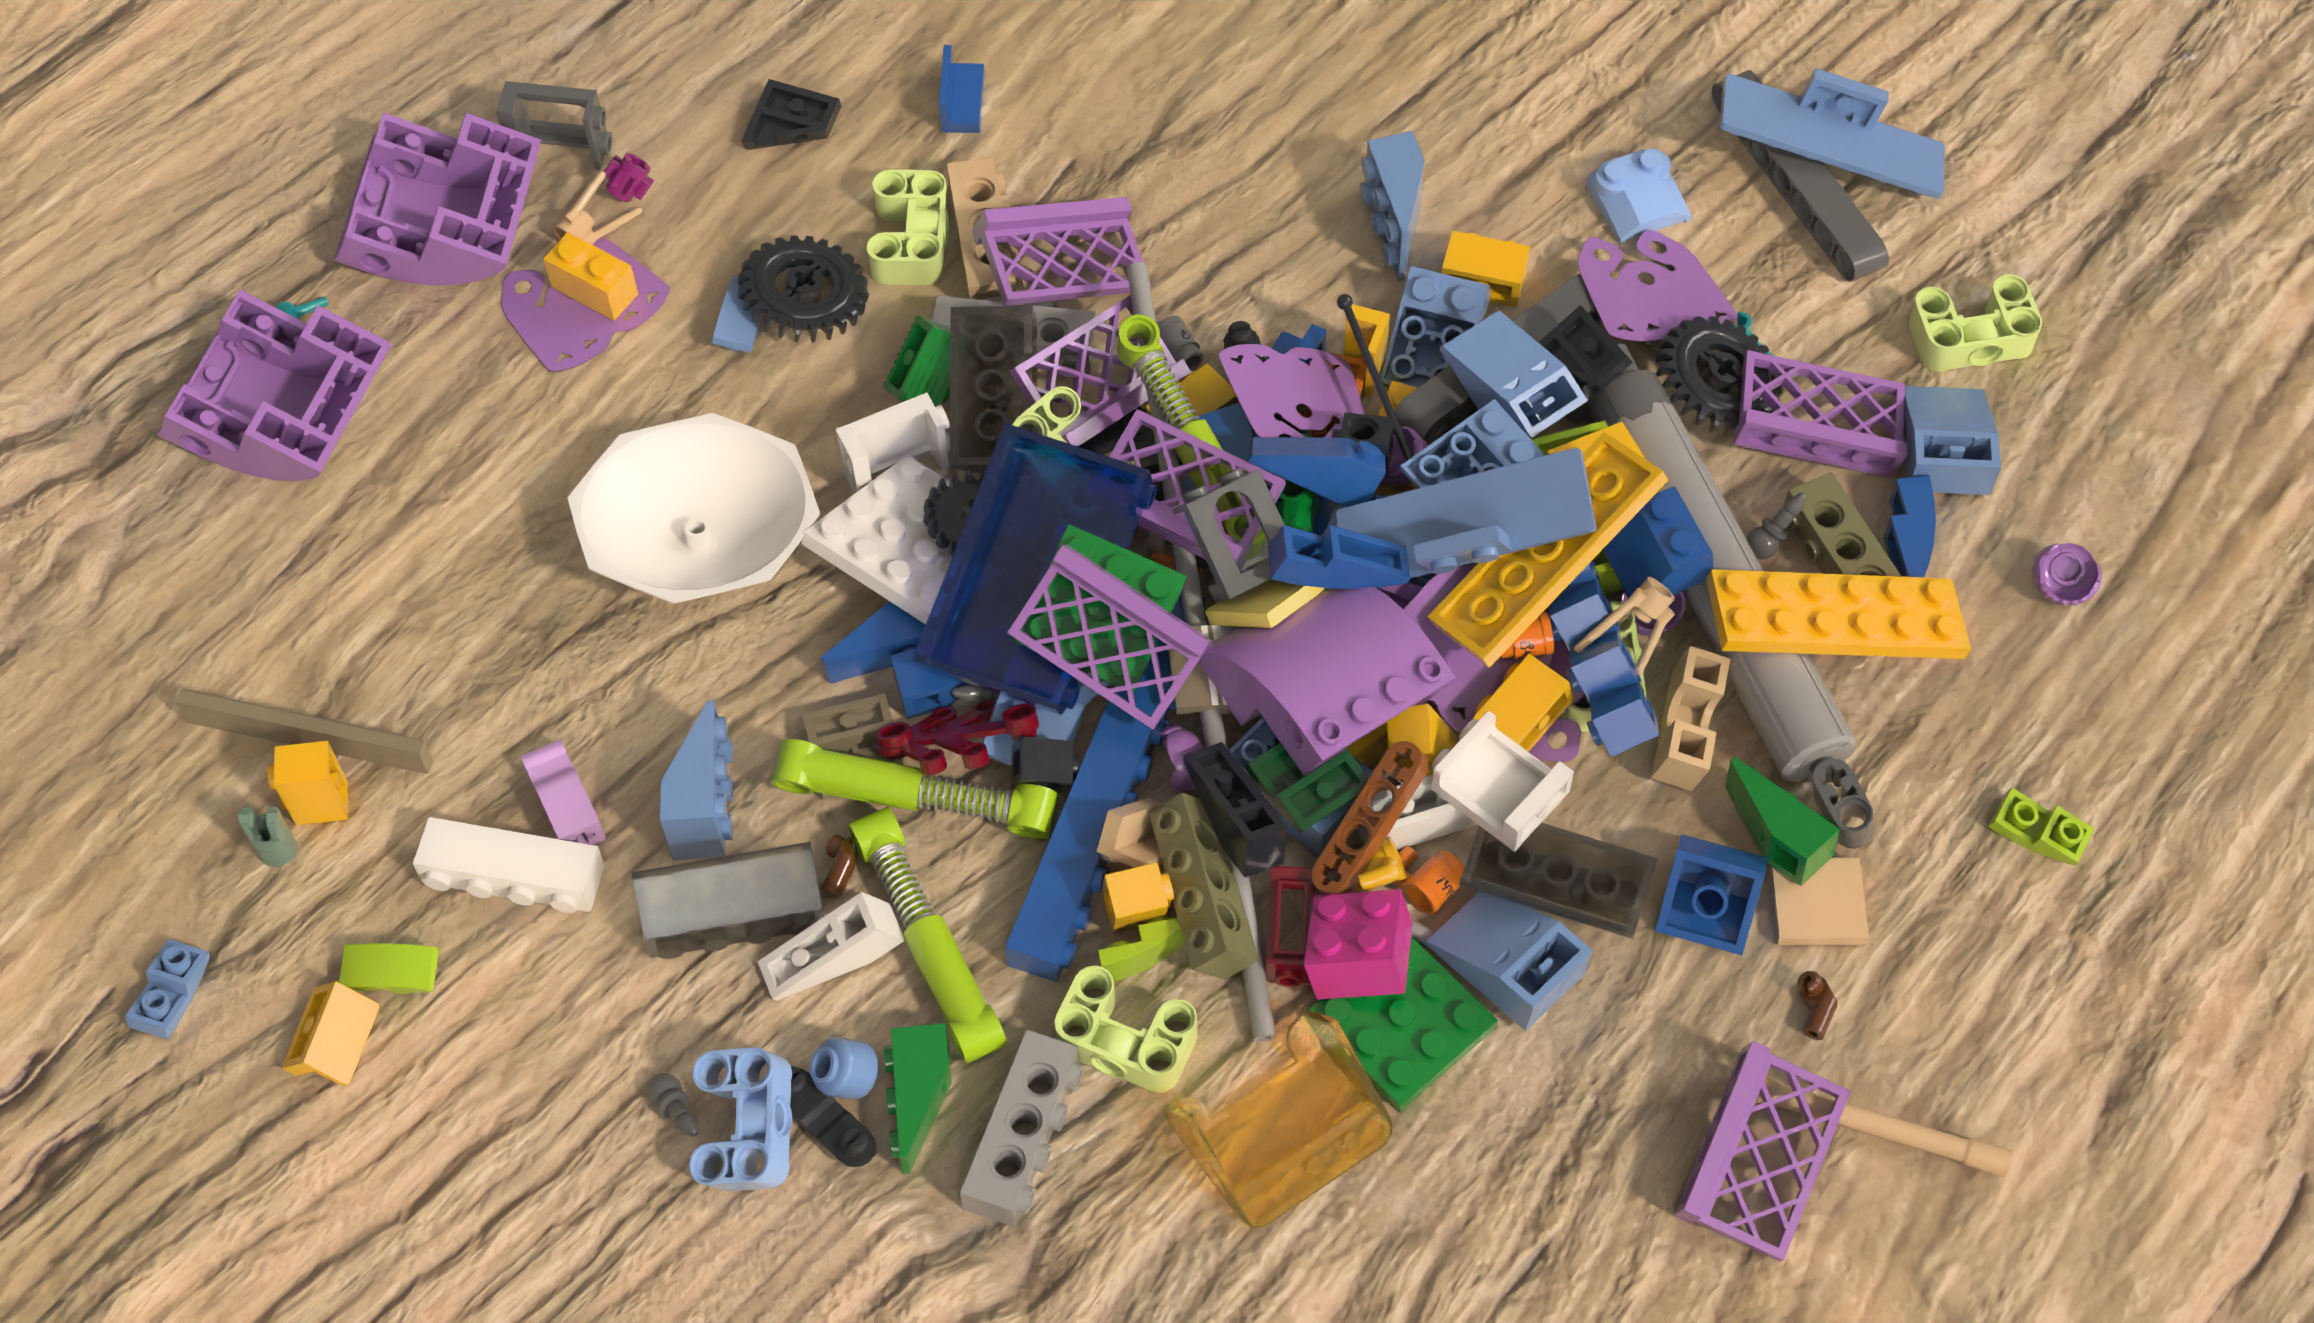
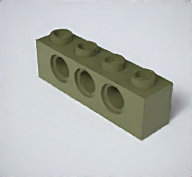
[1783,472,1902,577]
[1149,793,1259,980]

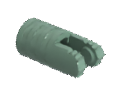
[238,806,297,867]

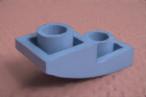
[712,275,762,353]
[125,939,210,1040]

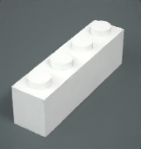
[1357,774,1478,850]
[413,817,605,913]

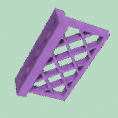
[972,197,1151,306]
[1009,295,1191,450]
[1734,350,1908,478]
[1086,409,1286,571]
[1007,545,1212,729]
[1674,1041,1851,1262]

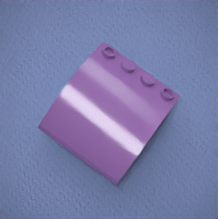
[334,112,541,285]
[157,289,392,481]
[1198,587,1457,776]

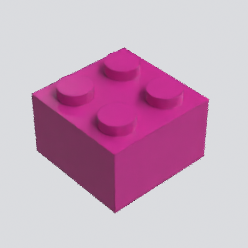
[1304,889,1413,999]

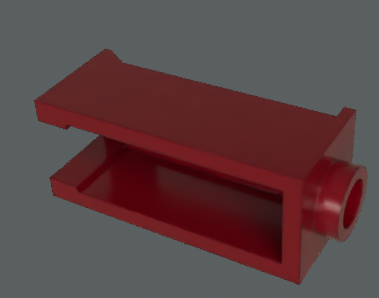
[1266,866,1315,987]

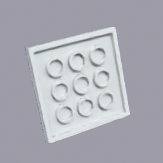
[802,455,1021,630]

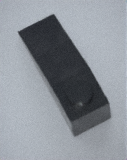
[1183,742,1287,878]

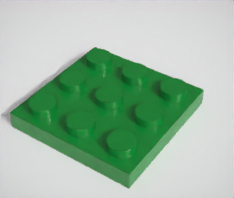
[1015,524,1187,694]
[1306,937,1498,1113]

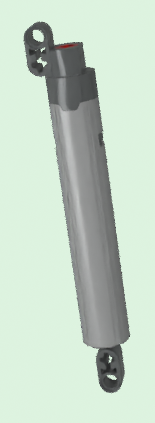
[1565,344,1873,849]

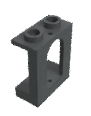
[496,81,613,170]
[1172,467,1285,602]

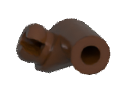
[821,835,857,897]
[1797,971,1838,1040]

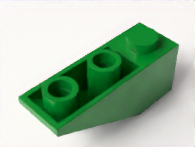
[1725,756,1840,886]
[884,1023,952,1174]

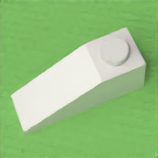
[757,892,905,1001]

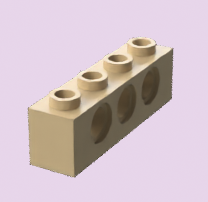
[947,157,1024,300]

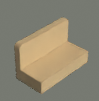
[1097,798,1163,868]

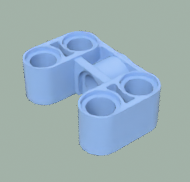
[689,1047,792,1191]

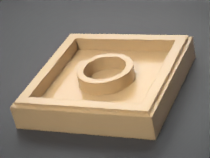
[1769,858,1869,945]

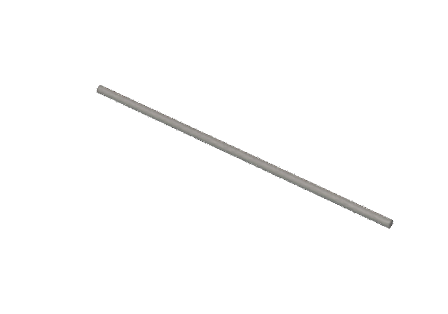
[1127,262,1276,1042]

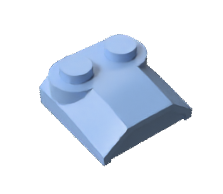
[1586,149,1692,244]

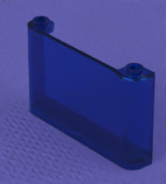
[912,423,1157,715]

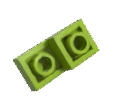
[1988,788,2095,866]
[1098,916,1184,982]
[339,943,439,994]

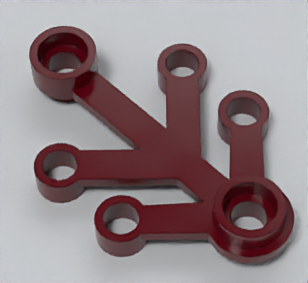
[874,700,1040,775]

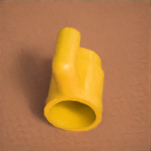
[1345,837,1407,892]

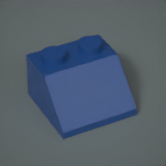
[1602,486,1714,599]
[1655,834,1768,955]

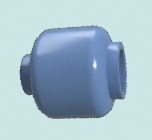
[809,1037,879,1100]

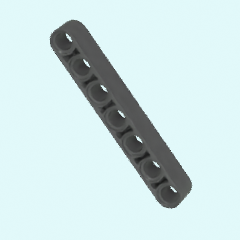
[1711,70,1889,282]
[1394,274,1601,446]

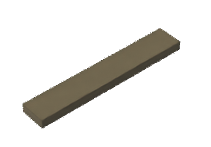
[176,689,433,774]

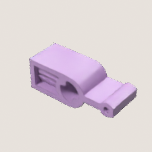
[520,739,606,845]

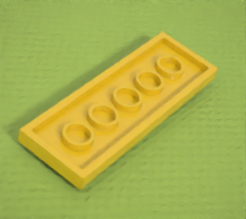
[1427,432,1668,668]
[1706,569,1972,659]

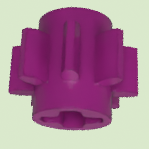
[604,153,654,202]

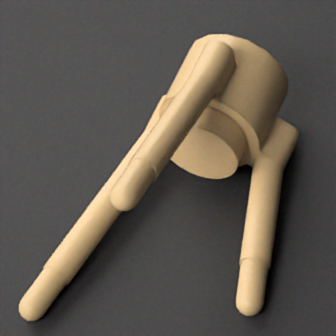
[553,171,642,245]
[1574,577,1675,677]

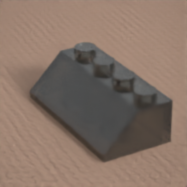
[950,305,1037,477]
[1459,823,1658,939]
[632,841,825,959]

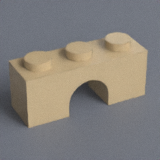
[1651,646,1730,792]

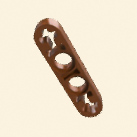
[1312,741,1428,895]

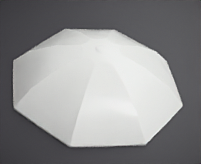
[567,413,820,604]

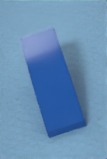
[1883,475,1936,578]
[1267,525,1410,589]

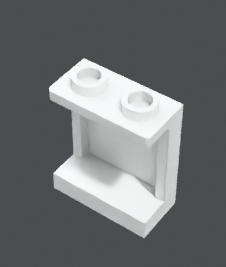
[836,393,953,494]
[1431,711,1574,852]

